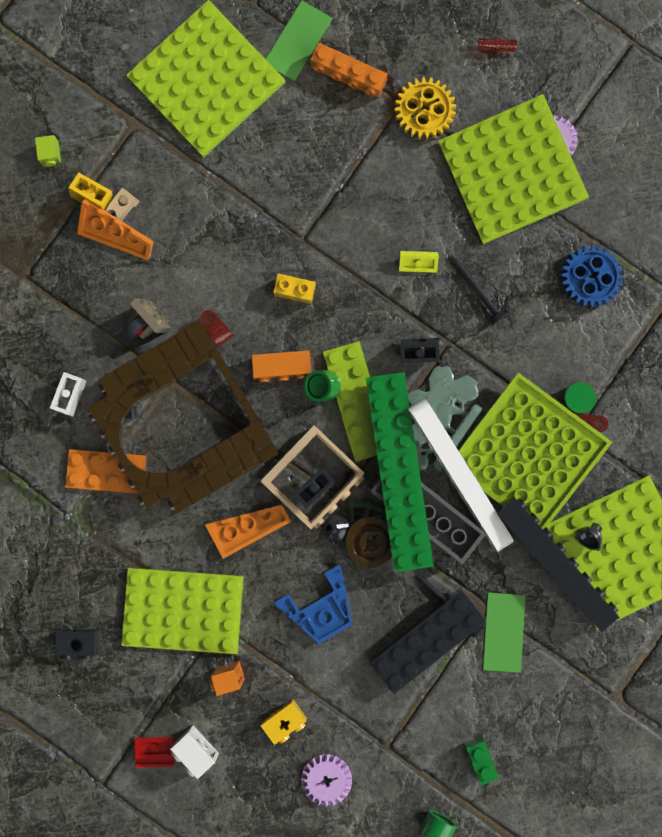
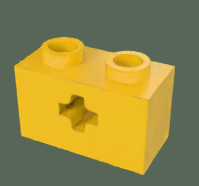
[68,172,113,210]
[274,274,316,304]
[261,699,307,745]

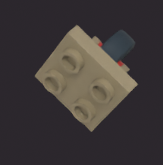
[122,298,171,342]

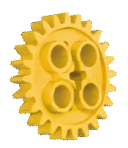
[395,77,456,140]

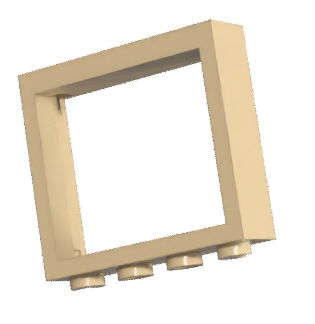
[261,426,364,529]

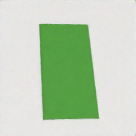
[266,1,333,81]
[483,593,526,673]

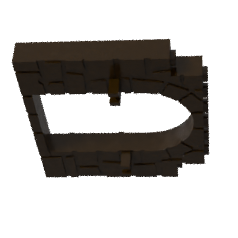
[88,320,279,513]

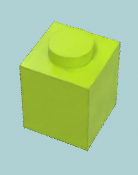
[35,135,61,167]

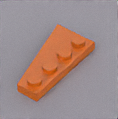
[77,199,153,260]
[205,505,291,559]

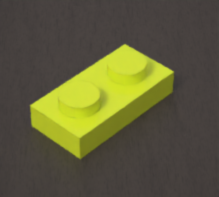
[399,251,439,273]

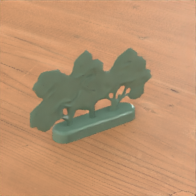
[408,366,483,471]

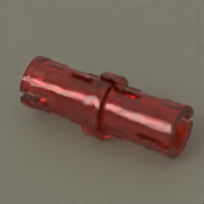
[477,37,517,53]

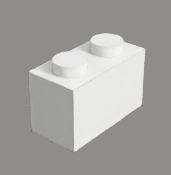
[50,372,86,416]

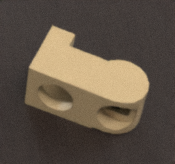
[105,188,140,221]

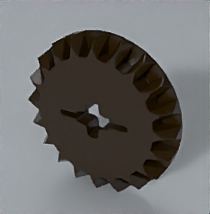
[346,517,392,568]

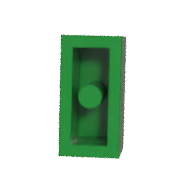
[464,736,499,786]

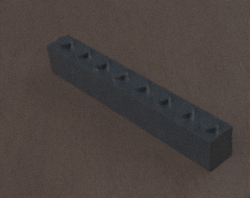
[496,496,620,632]

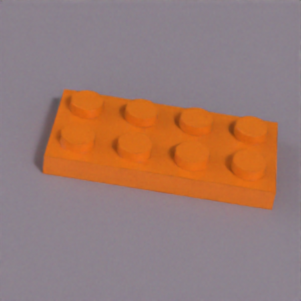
[65,449,147,494]

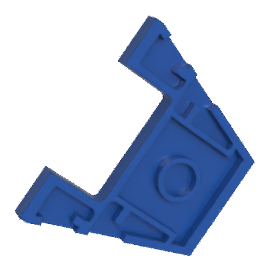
[274,564,352,644]

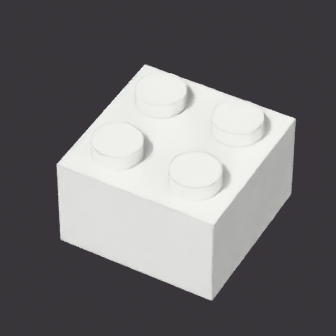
[170,725,219,779]

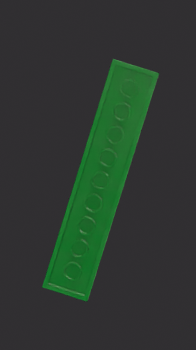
[366,372,434,572]

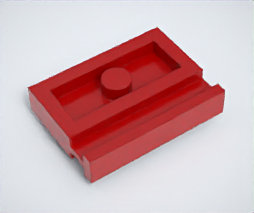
[135,736,175,768]

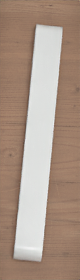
[407,398,514,552]

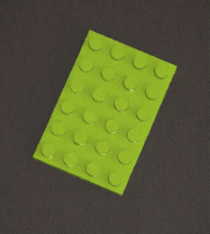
[122,568,244,654]

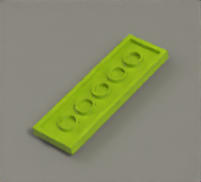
[323,341,377,462]

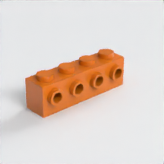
[311,43,388,98]

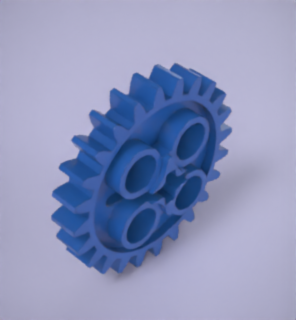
[560,245,624,308]

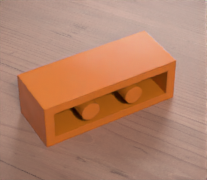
[252,351,311,383]
[209,661,245,696]

